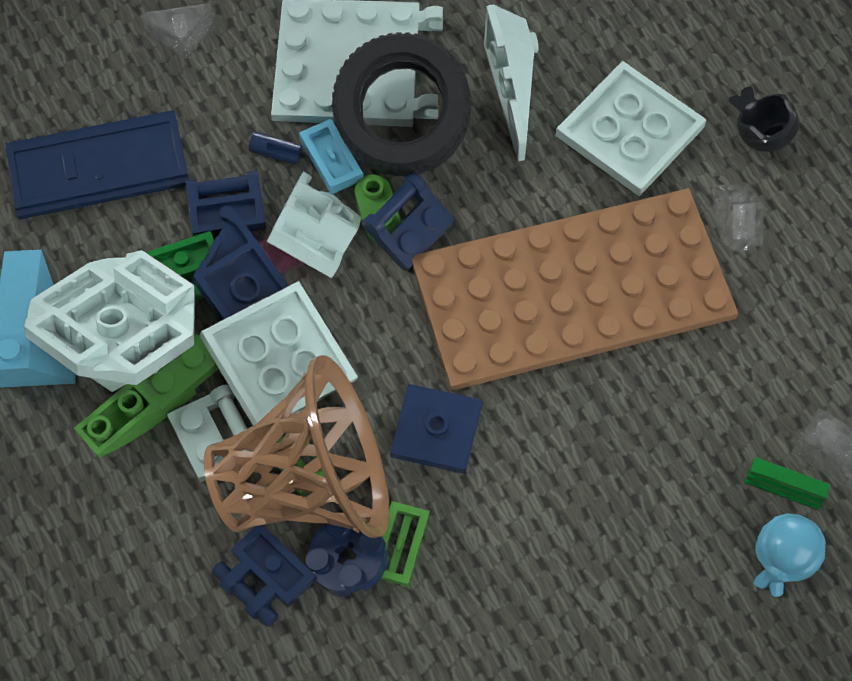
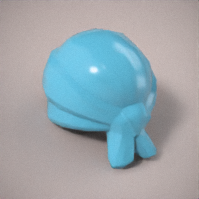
[754,513,826,597]

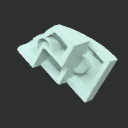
[267,171,361,278]

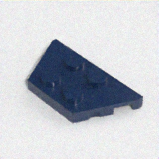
[192,211,289,321]

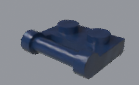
[186,170,266,237]
[362,172,455,270]

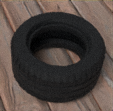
[332,32,471,177]

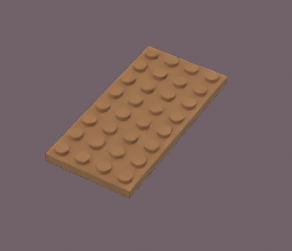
[412,188,738,391]

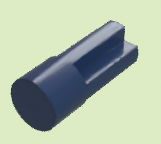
[249,131,303,165]

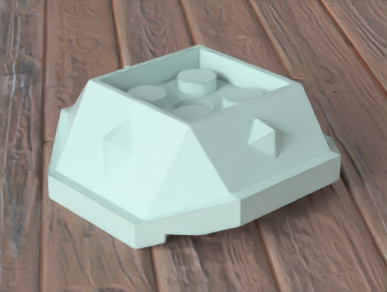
[24,250,195,392]

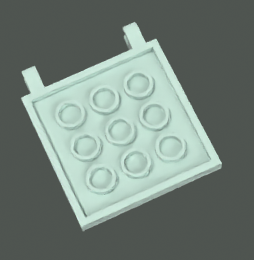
[271,0,443,127]

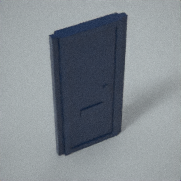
[5,110,189,220]

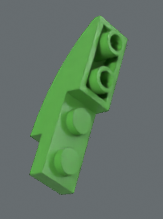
[74,334,219,458]

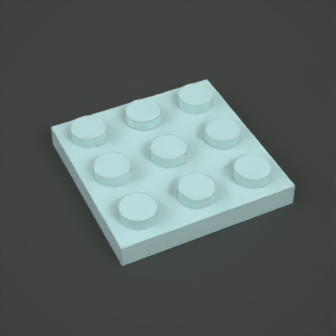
[555,61,706,196]
[199,281,358,426]

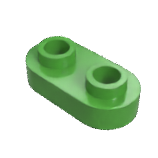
[355,175,400,242]

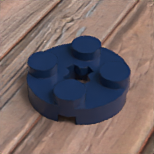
[306,523,388,596]

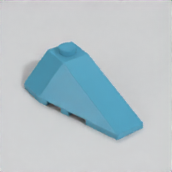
[0,250,76,388]

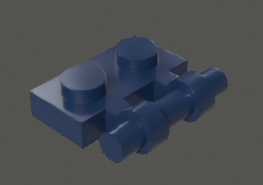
[212,525,316,627]

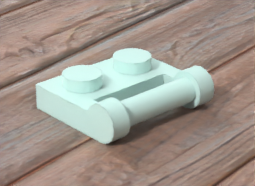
[167,385,247,482]

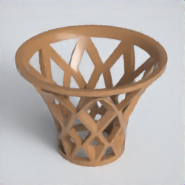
[204,355,390,538]

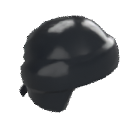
[728,86,799,152]

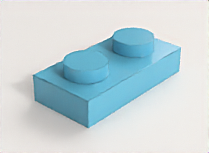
[299,119,363,195]

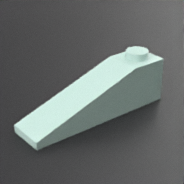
[484,5,538,161]

